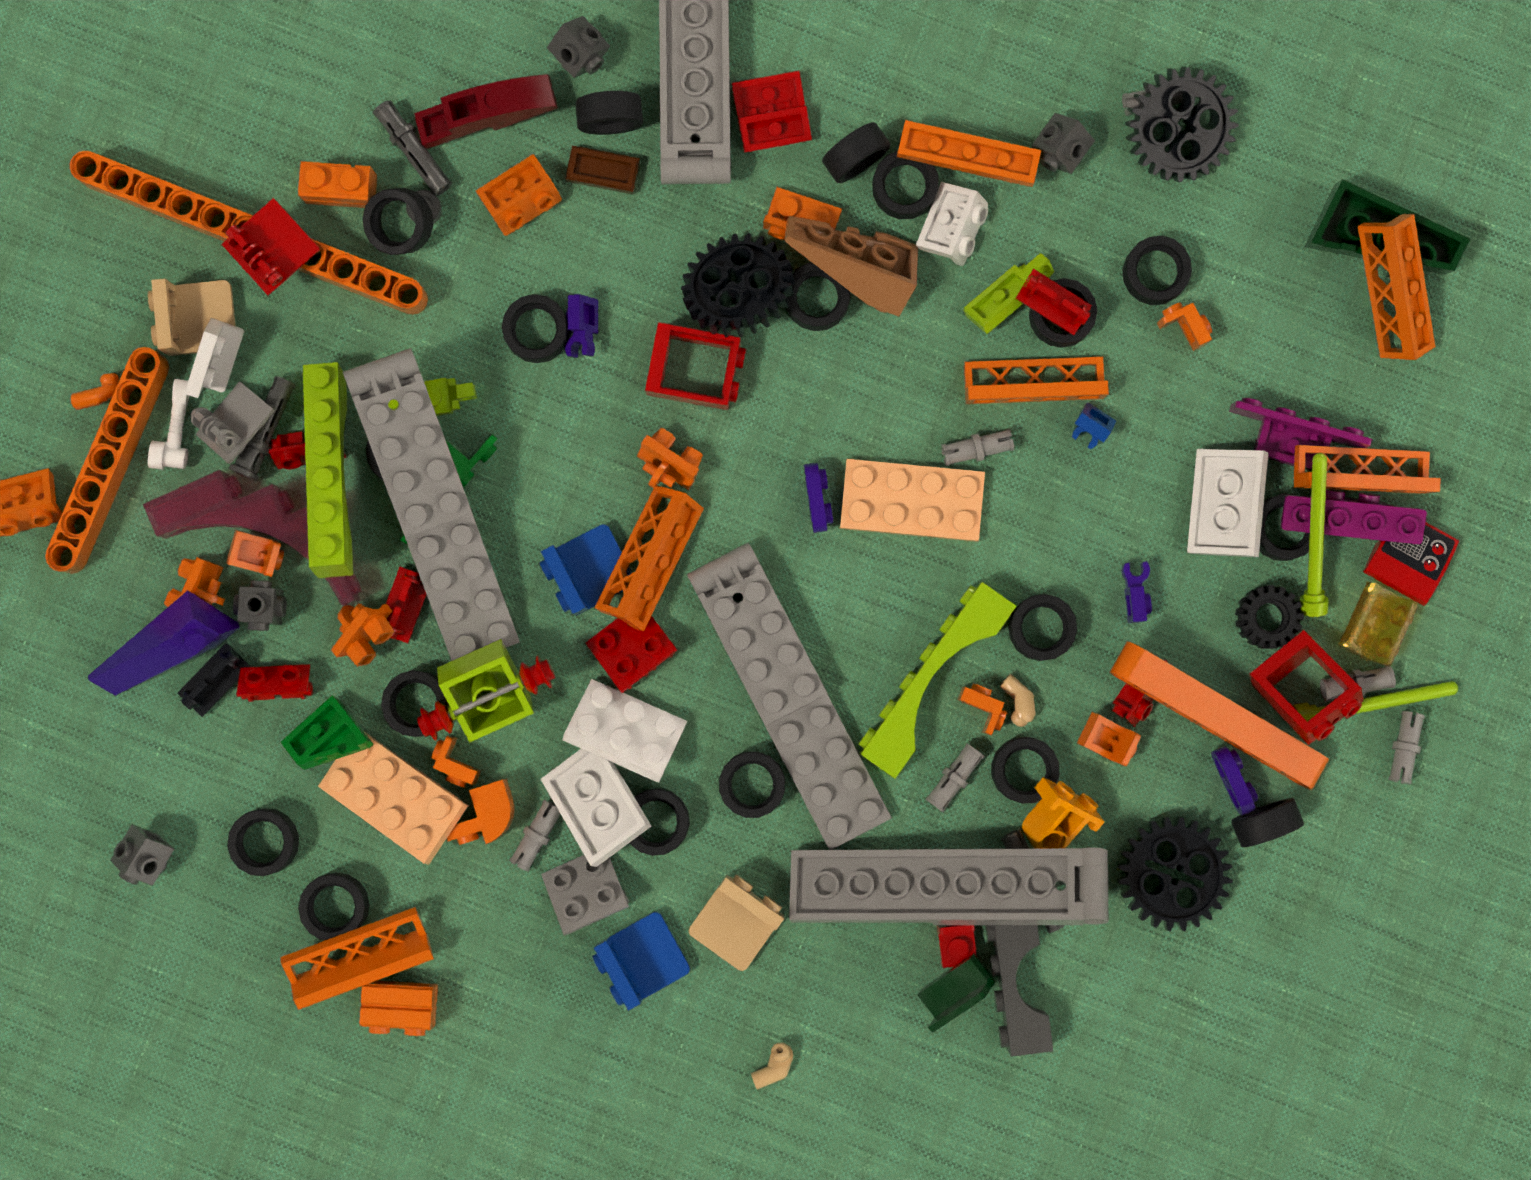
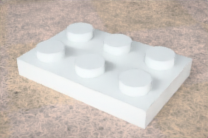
[1187,449,1268,557]
[562,679,687,783]
[541,749,651,867]

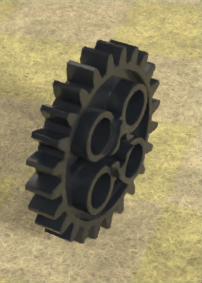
[1125,67,1239,182]
[681,233,795,337]
[1116,816,1233,931]

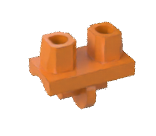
[637,428,703,490]
[164,557,226,607]
[331,603,395,667]

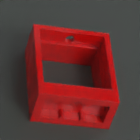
[645,322,746,410]
[1250,630,1363,745]

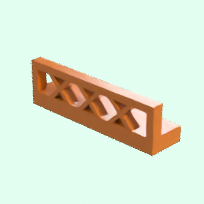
[897,120,1041,187]
[1358,214,1436,360]
[964,357,1109,404]
[1294,445,1441,494]
[594,486,704,632]
[280,907,434,1010]

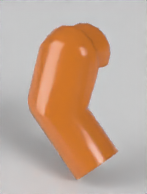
[71,373,119,410]

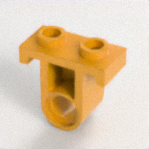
[1022,777,1105,849]

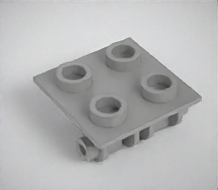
[191,381,275,464]
[541,855,629,936]

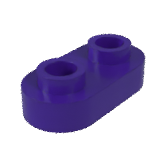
[804,462,833,533]
[1211,746,1258,816]

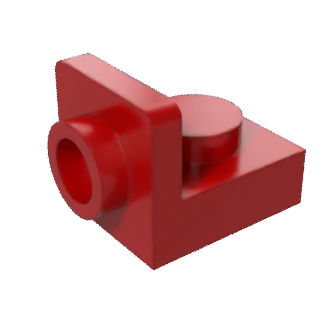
[937,925,977,968]

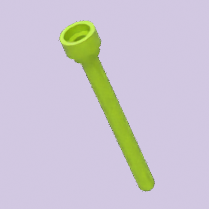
[1299,453,1329,617]
[1292,681,1459,722]

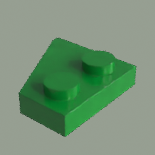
[281,695,374,770]

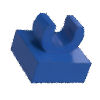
[1072,402,1116,449]

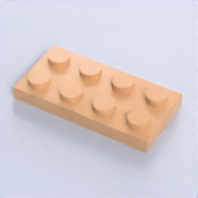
[840,459,985,542]
[318,731,469,865]

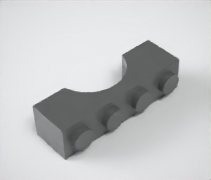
[985,925,1053,1057]

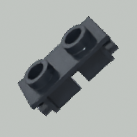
[177,643,251,717]

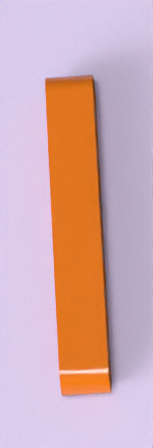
[45,347,169,574]
[1109,641,1329,790]

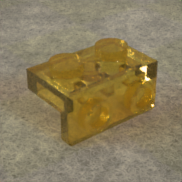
[1339,582,1418,666]

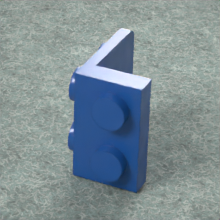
[539,525,632,616]
[592,912,690,1011]

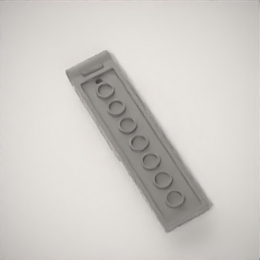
[659,0,731,184]
[343,348,520,661]
[687,542,892,850]
[789,847,1109,925]

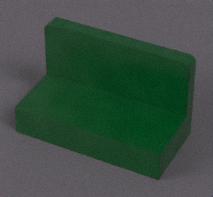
[917,954,995,1033]

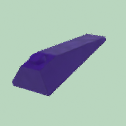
[88,590,240,696]

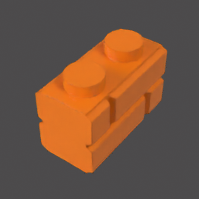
[298,161,377,208]
[359,980,438,1036]

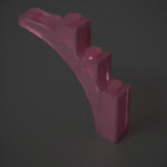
[143,470,362,606]

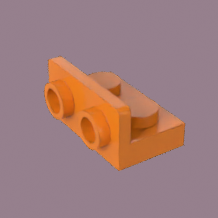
[476,154,562,236]
[763,187,842,241]
[0,468,63,537]

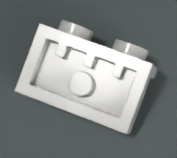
[916,182,988,266]
[184,318,244,398]

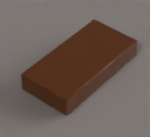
[565,145,640,195]

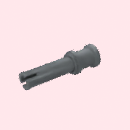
[228,376,296,482]

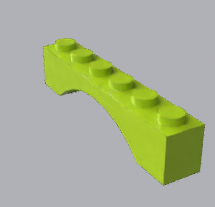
[303,362,353,578]
[858,582,1017,779]

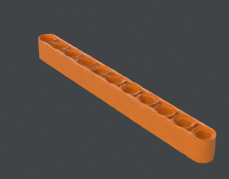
[70,151,428,315]

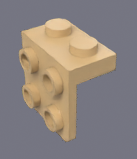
[148,279,236,356]
[689,874,784,971]

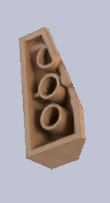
[785,216,918,317]

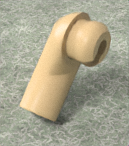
[999,674,1036,727]
[751,1042,793,1090]

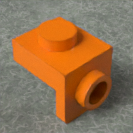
[1156,302,1212,351]
[226,530,284,577]
[957,683,1007,735]
[1077,712,1141,766]
[431,735,481,788]

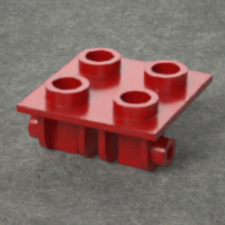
[221,198,321,296]
[585,616,678,693]

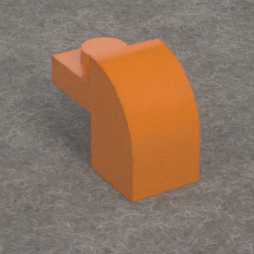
[447,778,515,845]

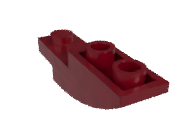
[414,74,558,149]

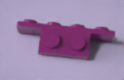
[1229,398,1372,471]
[1281,489,1427,544]

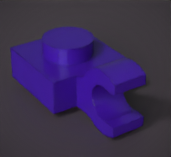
[565,294,598,358]
[1121,561,1152,623]

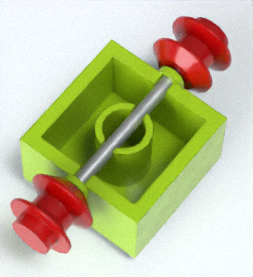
[417,639,556,743]

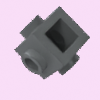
[547,16,610,78]
[1031,113,1095,174]
[233,581,287,631]
[110,824,174,886]

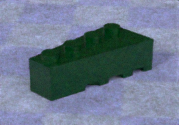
[1304,179,1470,274]

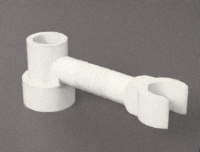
[148,379,190,470]

